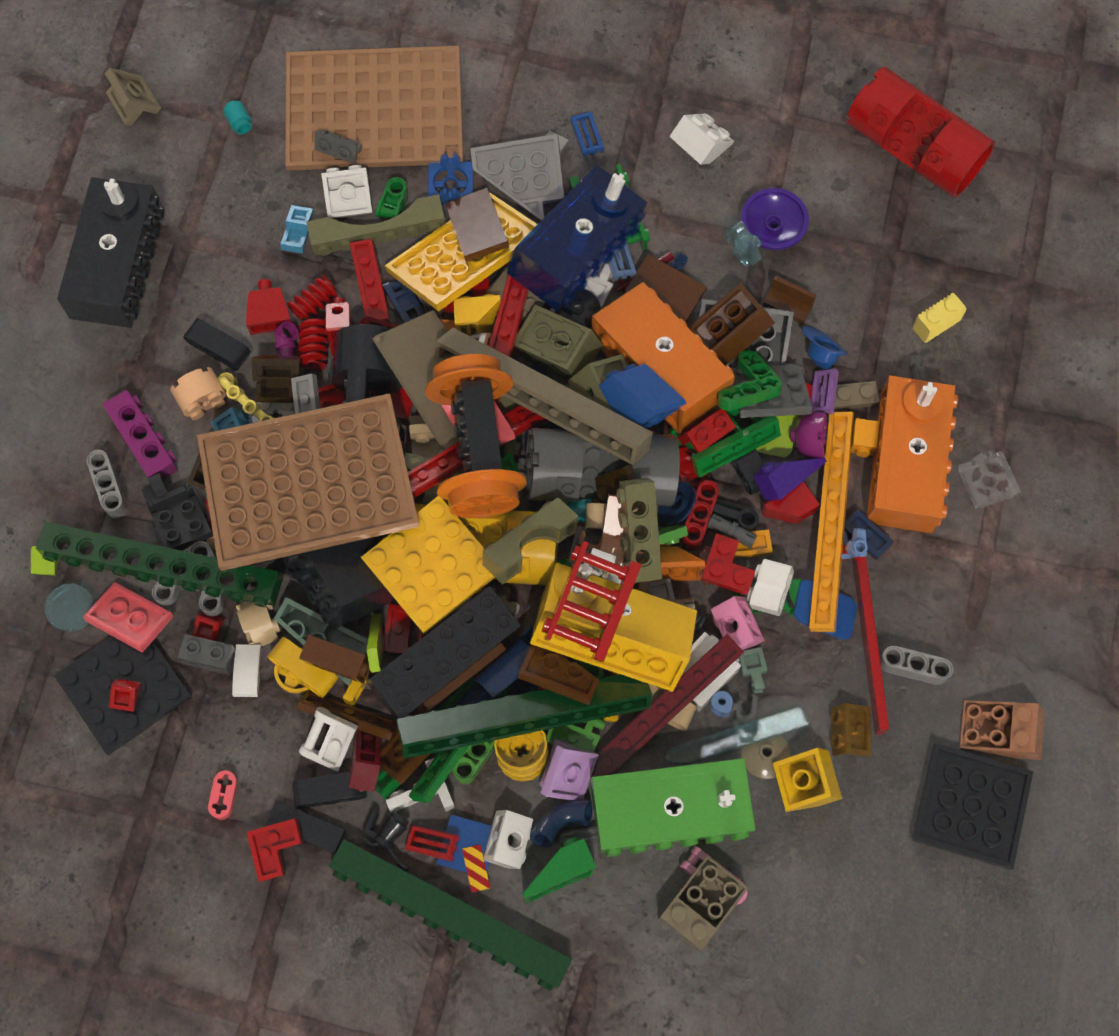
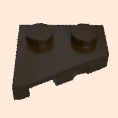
[595,464,639,511]

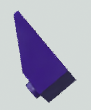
[753,458,827,500]

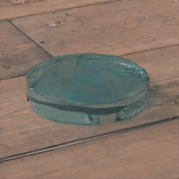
[45,583,95,632]

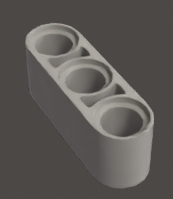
[87,450,128,519]
[880,646,953,685]

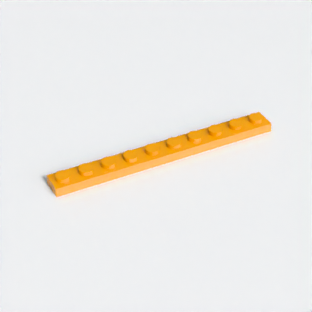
[809,412,854,632]

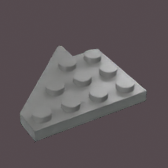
[471,134,566,223]

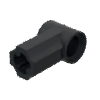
[710,500,759,532]

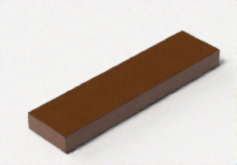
[297,691,397,741]

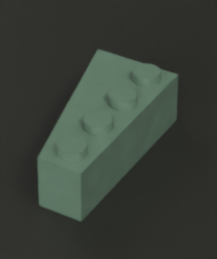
[274,597,368,686]

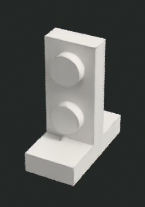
[386,758,455,813]

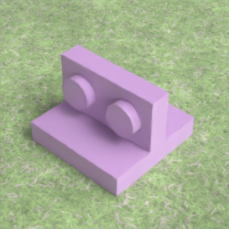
[539,739,599,800]

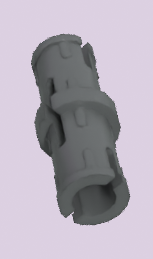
[707,513,757,549]

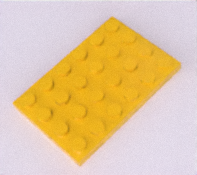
[385,193,546,311]

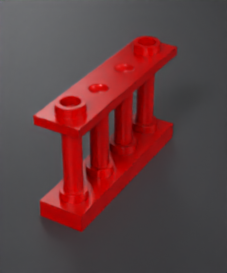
[541,541,642,662]

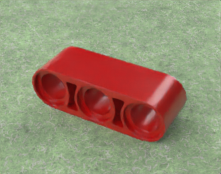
[681,480,719,550]

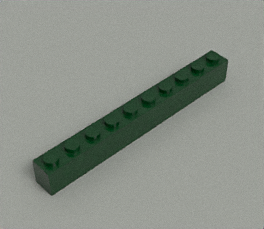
[397,674,652,759]
[329,839,572,991]

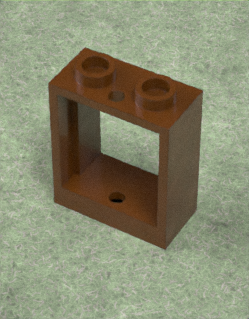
[299,635,372,684]

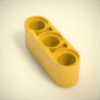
[267,637,339,698]

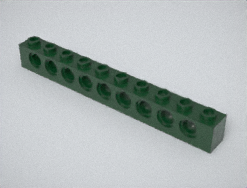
[36,522,283,608]

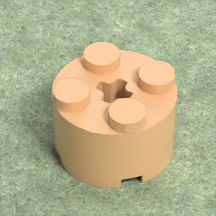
[170,367,226,420]

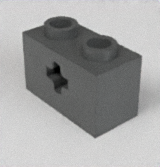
[178,634,235,676]

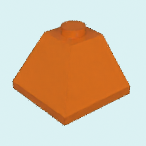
[653,544,705,581]

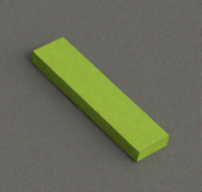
[367,613,385,673]

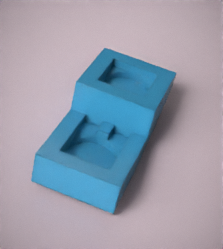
[280,205,314,254]

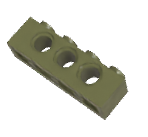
[616,478,662,583]

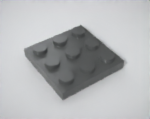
[731,364,812,418]

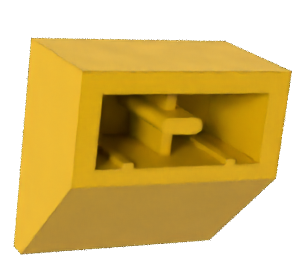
[454,294,501,336]

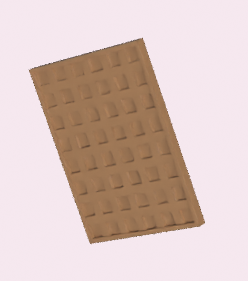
[285,46,463,170]

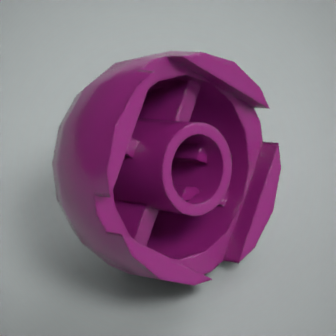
[791,412,827,458]

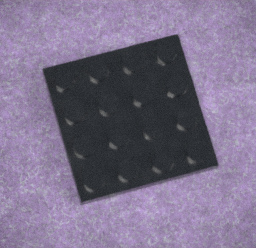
[54,636,192,756]
[912,743,1034,870]

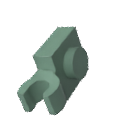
[738,647,767,694]

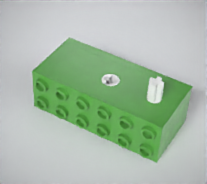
[590,758,755,857]

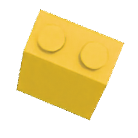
[773,748,842,812]

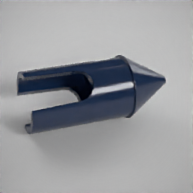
[472,624,574,698]

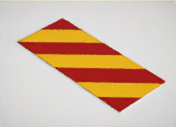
[462,844,490,893]

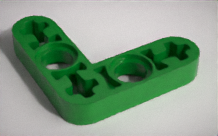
[718,350,782,411]

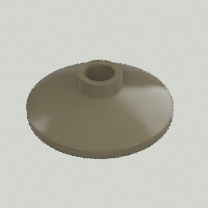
[741,730,791,779]

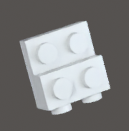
[321,165,373,219]

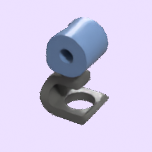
[710,691,758,725]

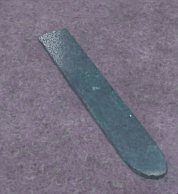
[664,707,808,765]

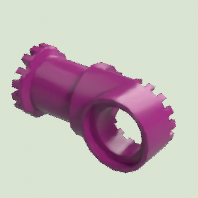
[274,321,299,356]

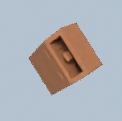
[960,700,1045,760]

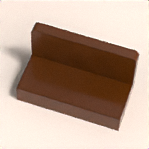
[762,276,817,325]

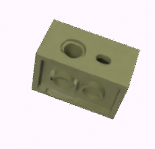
[514,305,603,379]
[568,354,628,411]

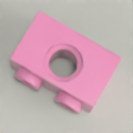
[711,596,765,651]

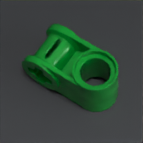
[376,177,408,219]

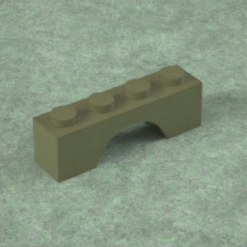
[482,498,578,585]

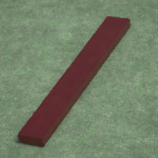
[590,634,744,781]

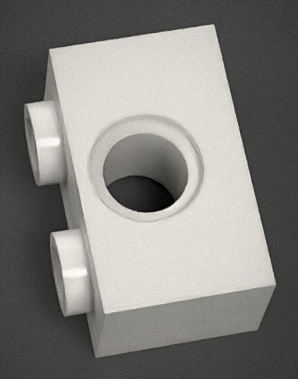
[483,810,533,869]

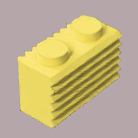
[913,293,967,343]

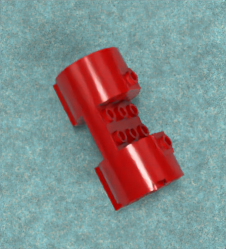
[846,66,996,198]

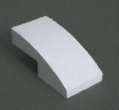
[232,644,262,697]

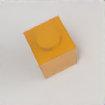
[851,418,879,457]

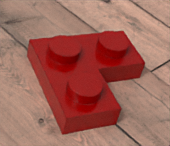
[701,534,755,596]
[246,818,304,882]

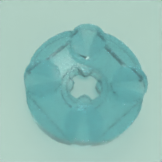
[725,221,761,266]

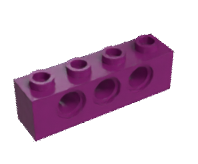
[102,390,178,479]

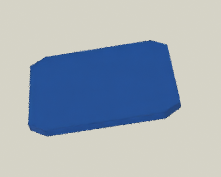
[793,580,857,640]

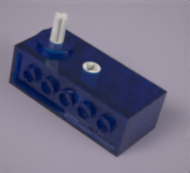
[507,165,648,312]

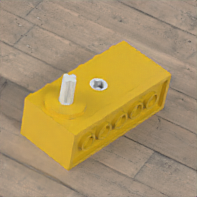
[530,562,697,692]

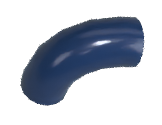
[530,800,592,847]

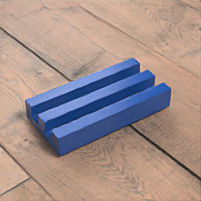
[570,112,604,157]

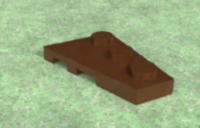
[518,645,599,705]

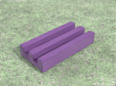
[811,368,839,414]

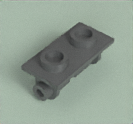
[314,130,362,164]

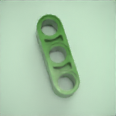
[453,740,495,784]

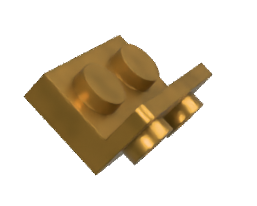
[830,703,872,757]

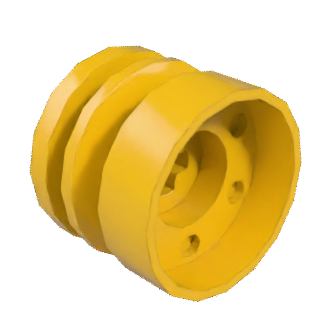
[494,730,549,782]

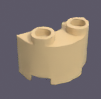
[236,601,281,646]

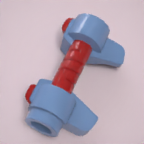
[842,528,867,561]

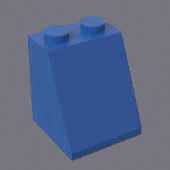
[599,364,687,428]

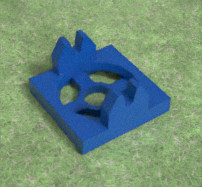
[428,154,473,205]

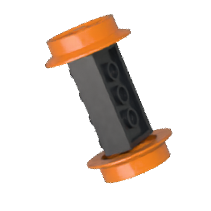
[425,354,527,518]

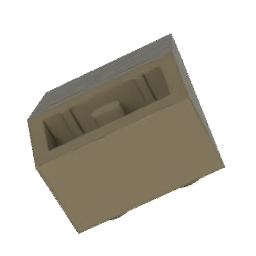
[659,855,748,953]

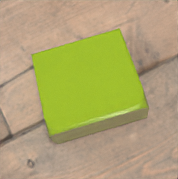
[31,546,58,576]

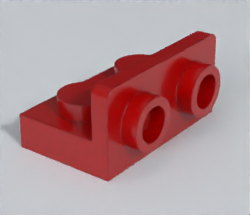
[677,409,735,453]

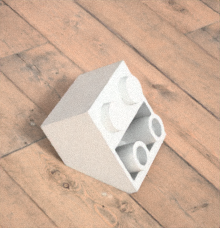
[669,113,734,165]

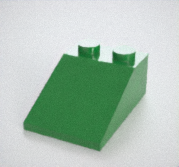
[522,837,597,904]

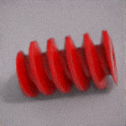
[287,274,338,321]
[298,319,328,371]

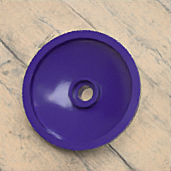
[741,188,809,250]

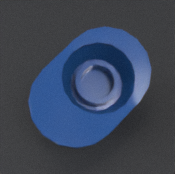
[802,326,847,370]

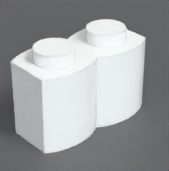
[747,559,794,616]

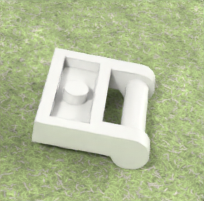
[299,707,358,772]

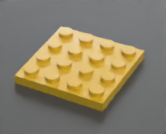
[361,496,495,634]

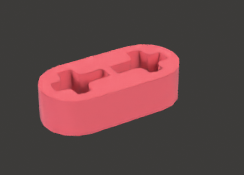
[208,771,238,820]

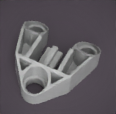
[152,541,225,616]

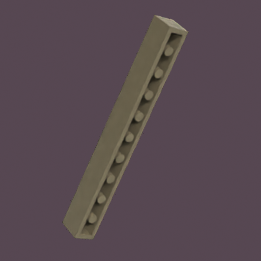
[435,328,653,466]

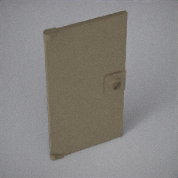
[372,310,504,451]

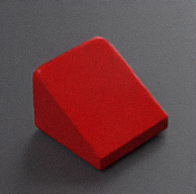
[192,611,225,641]
[109,679,141,712]

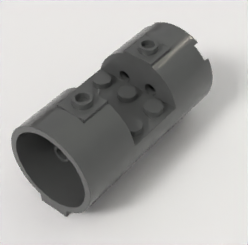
[525,428,680,506]

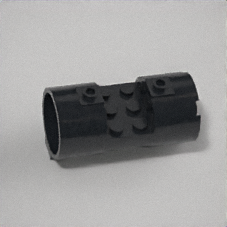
[328,324,407,458]

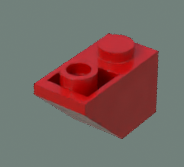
[761,482,820,524]

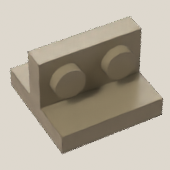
[105,68,161,126]

